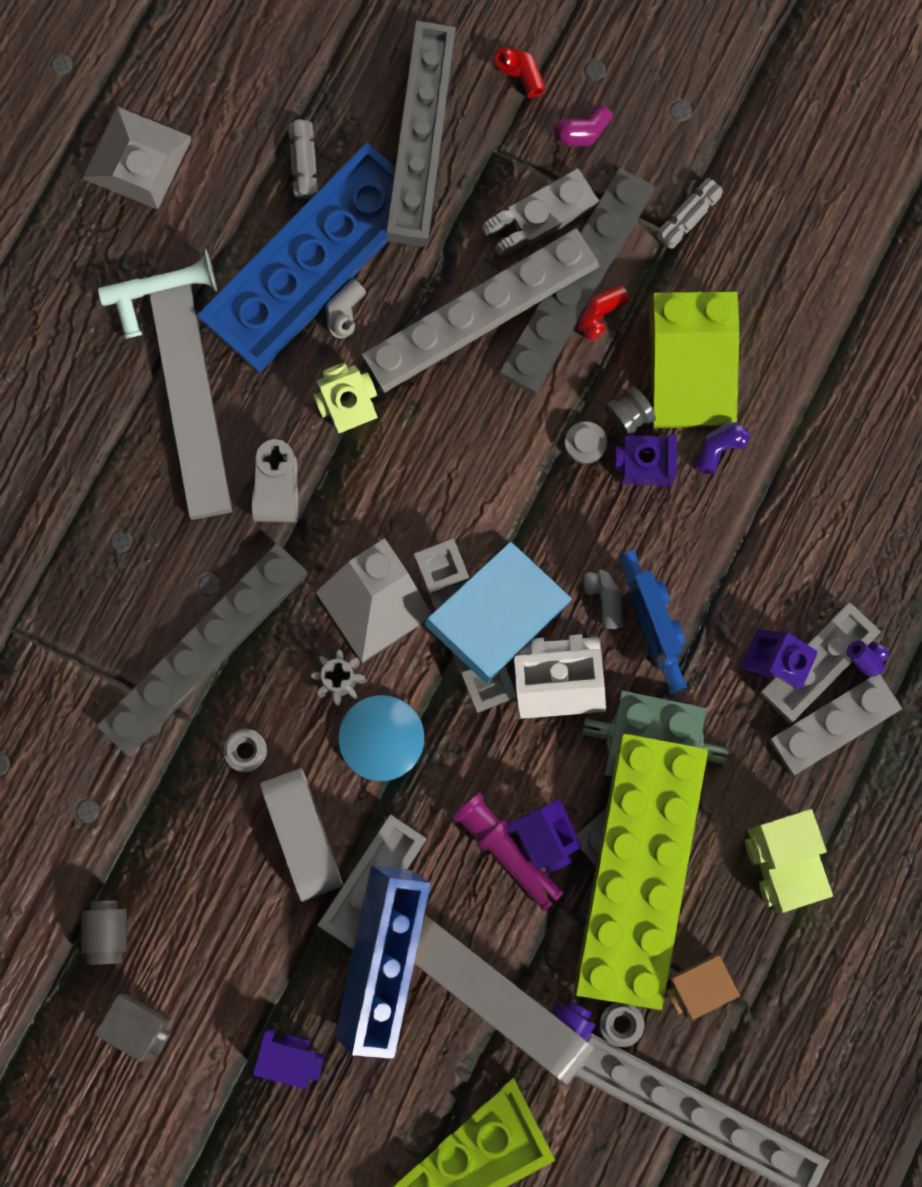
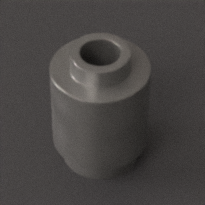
[82,901,127,965]

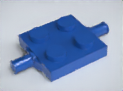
[618,550,687,693]

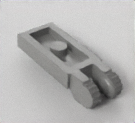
[482,169,599,257]

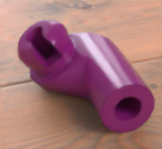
[554,104,613,146]

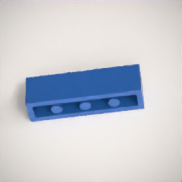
[335,865,431,1058]

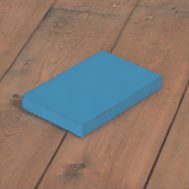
[424,542,572,684]

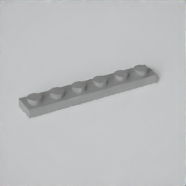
[362,228,599,393]

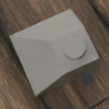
[83,107,192,209]
[316,538,432,663]

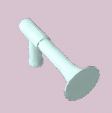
[98,249,217,339]

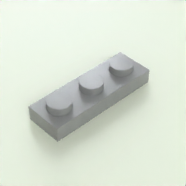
[759,602,881,724]
[768,674,902,777]
[317,815,427,949]

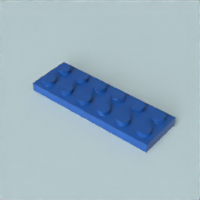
[197,143,395,374]

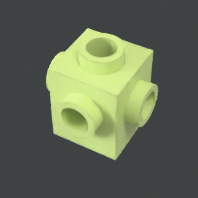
[313,363,378,433]

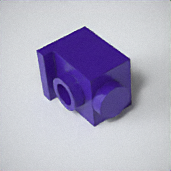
[615,435,677,486]
[506,799,582,873]
[253,1028,325,1089]

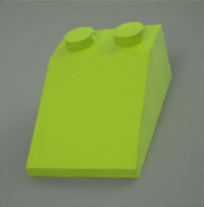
[649,292,739,428]

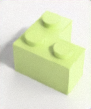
[745,809,833,913]

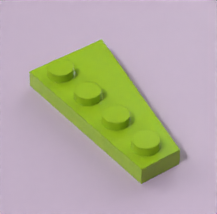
[394,1078,555,1187]

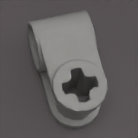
[252,439,299,522]

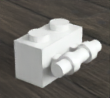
[514,634,606,719]

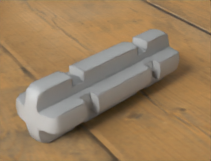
[289,119,318,200]
[657,179,723,249]

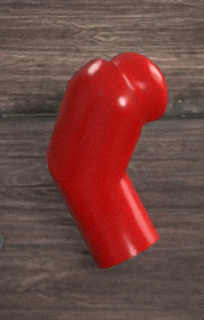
[493,47,546,98]
[578,285,629,341]

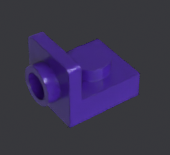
[741,629,817,689]

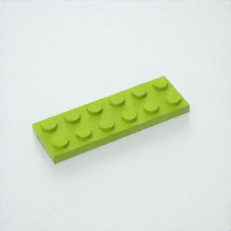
[574,733,708,1010]

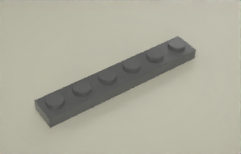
[385,20,456,247]
[499,168,655,396]
[97,543,308,757]

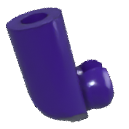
[695,422,750,475]
[846,640,889,677]

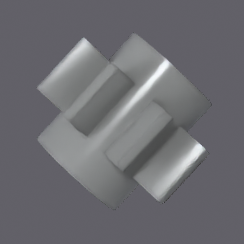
[311,650,366,706]

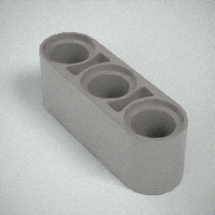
[260,768,343,902]

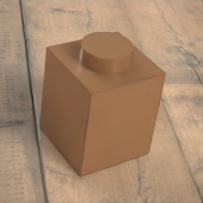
[666,955,740,1020]

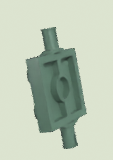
[582,691,729,777]

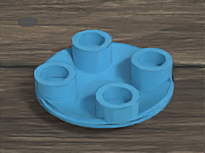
[339,695,424,781]

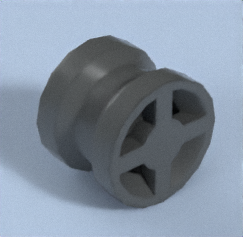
[604,386,656,438]

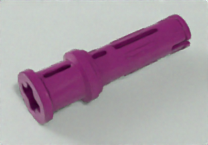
[451,792,564,912]

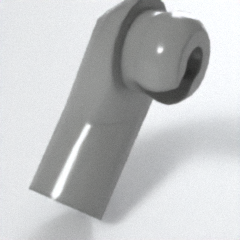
[326,278,366,339]
[584,570,624,629]

